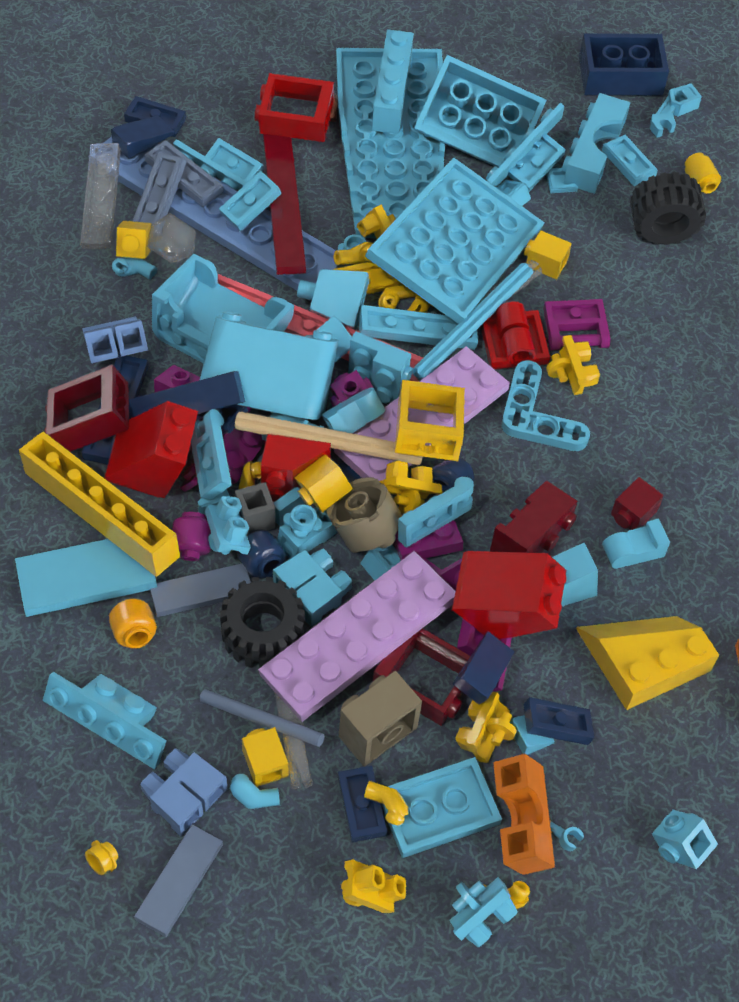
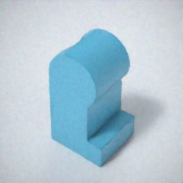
[321,388,386,433]
[277,507,337,559]
[602,519,670,569]

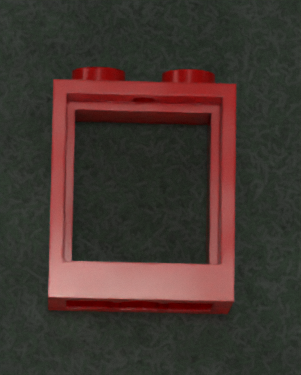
[255,73,334,142]

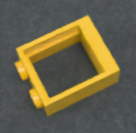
[395,380,465,461]

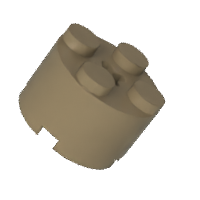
[327,477,402,553]

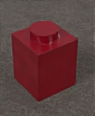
[611,477,664,530]

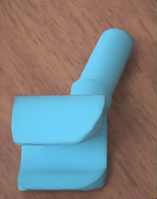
[550,821,584,851]

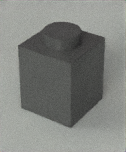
[235,482,276,535]

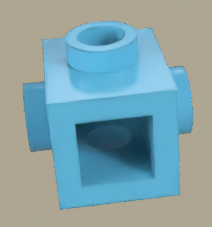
[652,810,718,869]

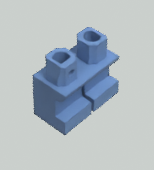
[82,316,148,364]
[140,748,227,837]

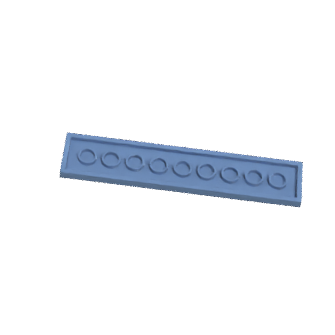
[88,136,346,291]

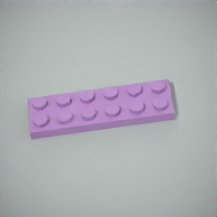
[334,346,510,481]
[258,551,456,722]

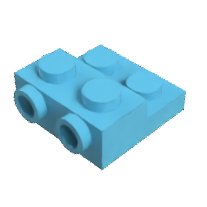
[348,331,413,404]

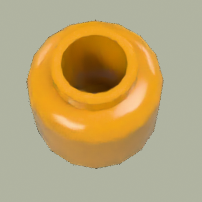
[109,598,157,649]

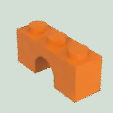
[493,754,555,875]

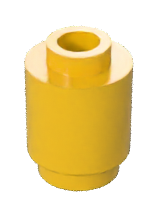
[684,152,721,194]

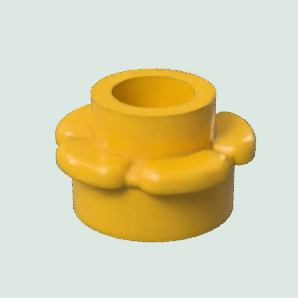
[85,840,118,875]

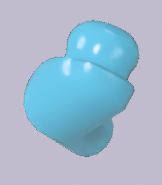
[112,257,157,280]
[230,774,280,809]

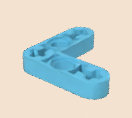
[502,360,590,451]

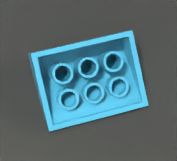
[414,55,547,168]

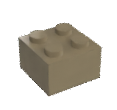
[339,671,422,767]

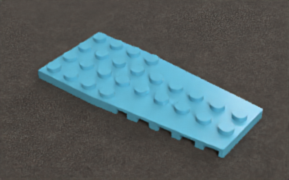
[336,48,445,238]

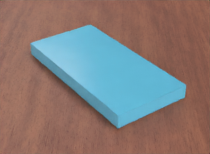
[15,539,157,617]

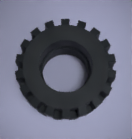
[630,172,706,245]
[220,577,305,668]

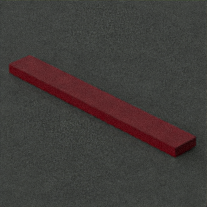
[263,134,306,275]

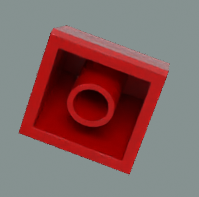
[104,401,198,498]
[452,551,567,640]

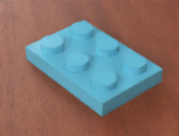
[381,757,502,858]

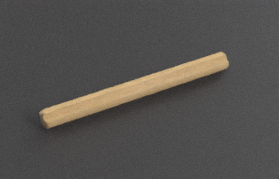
[235,412,423,465]

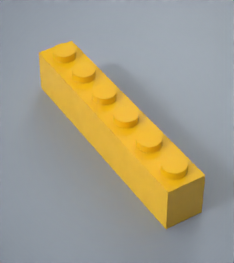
[19,432,180,577]

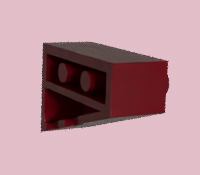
[490,480,578,553]

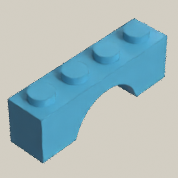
[372,29,414,134]
[562,93,631,194]

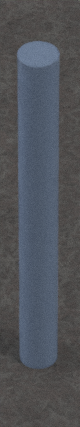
[200,689,324,747]

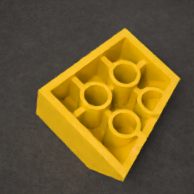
[576,616,719,710]

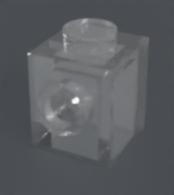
[147,213,196,264]

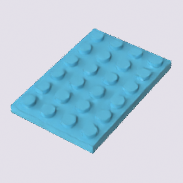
[365,158,545,324]

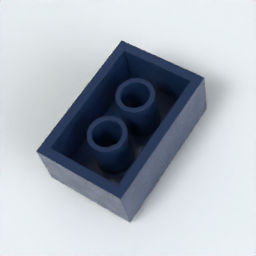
[579,33,669,95]

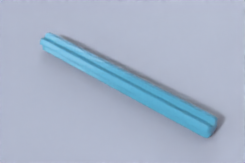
[413,263,533,381]

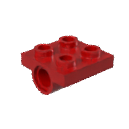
[481,301,550,369]

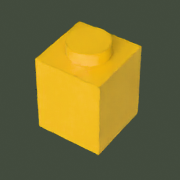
[116,221,152,259]
[524,230,572,279]
[294,455,353,512]
[242,727,289,787]

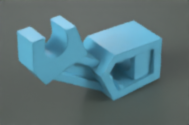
[650,83,702,138]

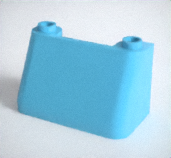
[152,254,294,363]
[200,312,339,420]

